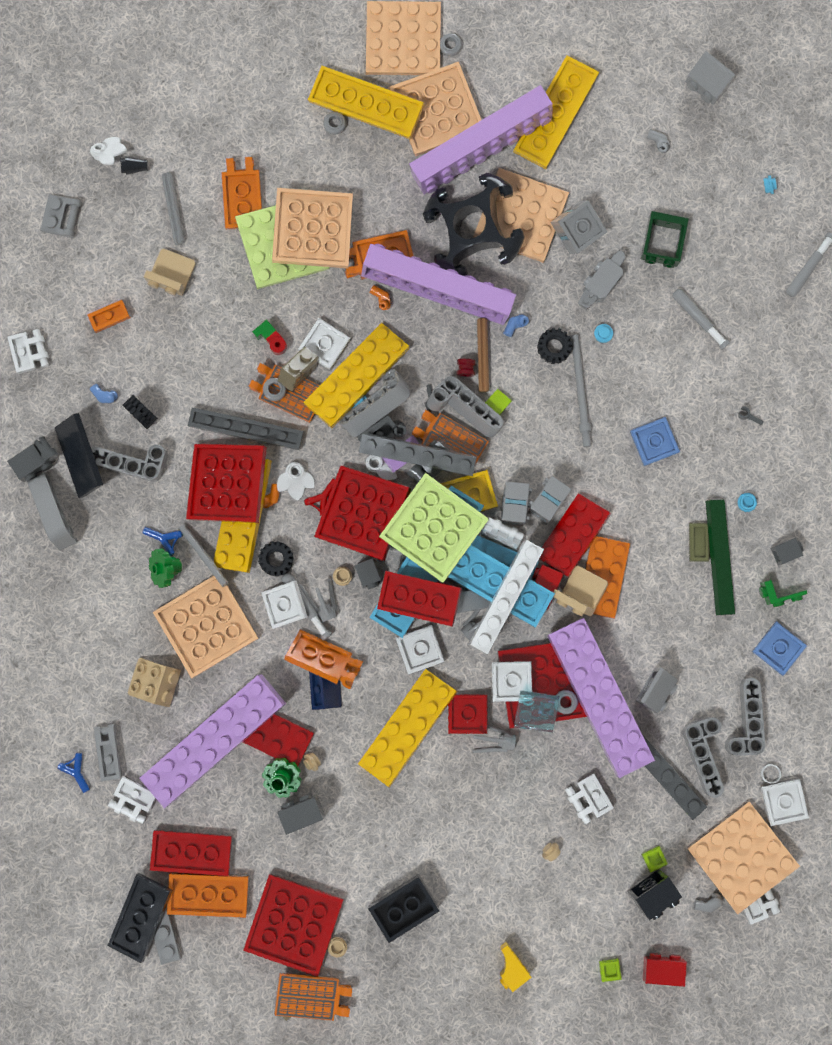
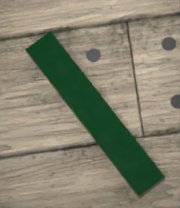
[705,500,735,616]

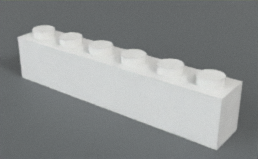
[468,540,544,654]

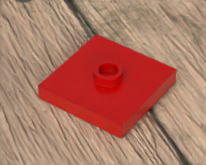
[448,695,488,734]

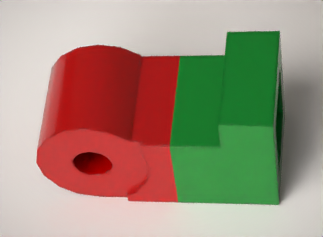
[252,319,287,355]

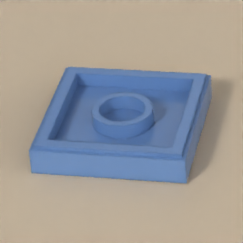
[630,417,680,466]
[752,621,807,676]

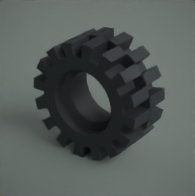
[537,328,572,364]
[122,395,158,429]
[258,541,294,577]

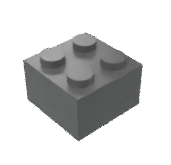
[277,793,325,835]

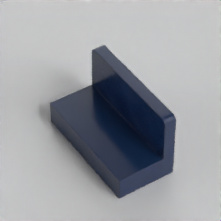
[309,672,342,710]

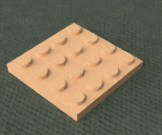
[366,1,441,75]
[389,62,481,157]
[473,168,569,263]
[272,188,353,268]
[153,576,259,679]
[687,802,800,914]

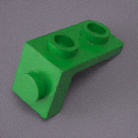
[759,580,808,608]

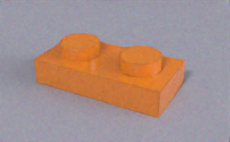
[87,300,130,333]

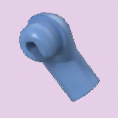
[503,315,529,337]
[90,384,118,403]

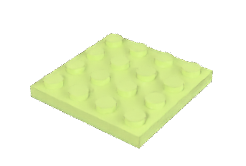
[235,205,329,290]
[379,473,489,583]

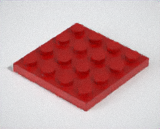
[186,444,267,523]
[314,465,411,561]
[498,643,587,728]
[243,874,344,977]

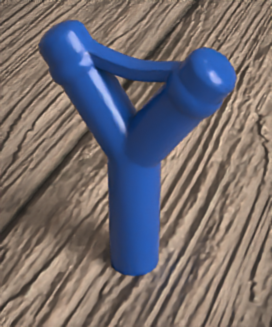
[142,527,183,556]
[57,753,90,793]

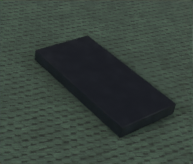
[54,413,103,498]
[107,873,173,963]

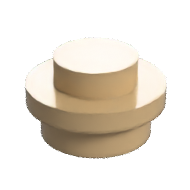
[333,567,352,586]
[303,752,321,771]
[542,843,561,862]
[327,937,347,958]

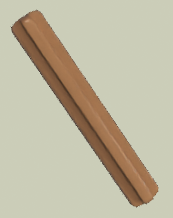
[477,318,489,392]

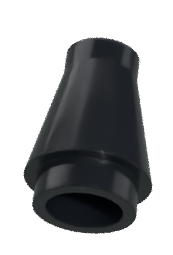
[120,156,148,175]

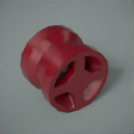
[456,358,476,377]

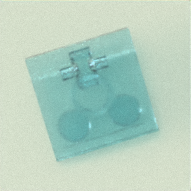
[514,690,559,733]

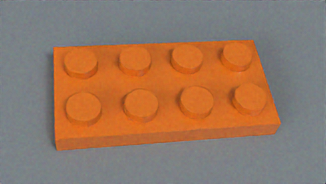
[585,536,630,619]
[167,873,249,918]

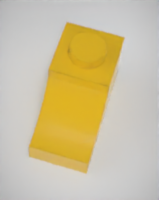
[500,942,532,992]

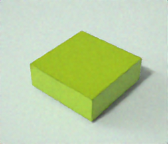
[485,389,512,415]
[641,846,668,873]
[599,959,622,982]

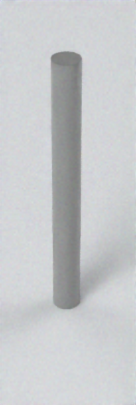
[179,524,229,587]

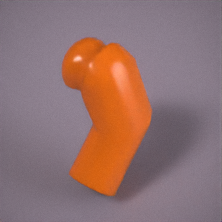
[370,285,391,310]
[263,484,280,508]

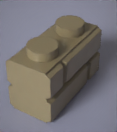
[278,347,319,391]

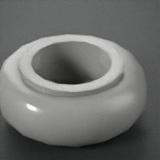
[440,33,462,56]
[323,112,346,135]
[263,378,286,401]
[554,690,578,714]

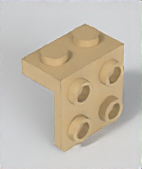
[144,249,196,296]
[553,566,608,617]
[128,658,181,707]

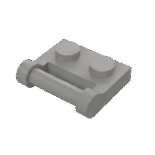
[40,194,82,238]

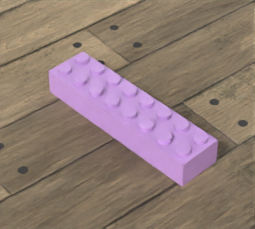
[409,85,552,195]
[361,244,516,326]
[547,618,655,778]
[139,674,287,808]

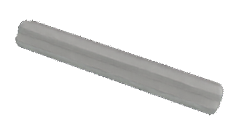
[161,172,185,245]

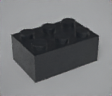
[627,869,682,921]
[368,874,440,943]

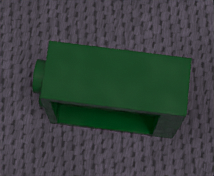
[640,211,689,268]

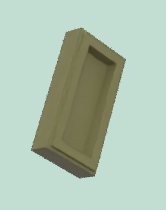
[689,523,709,562]

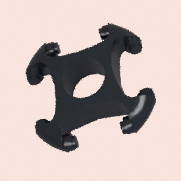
[423,172,525,276]

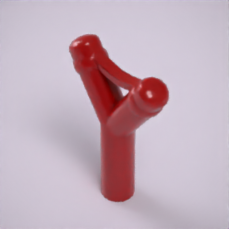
[304,478,335,516]

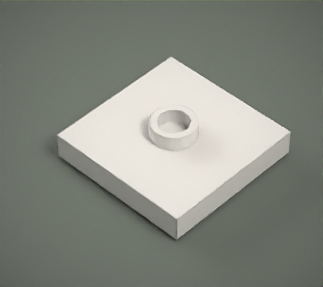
[298,318,351,370]
[261,581,308,629]
[396,625,445,675]
[492,662,532,702]
[760,779,809,826]

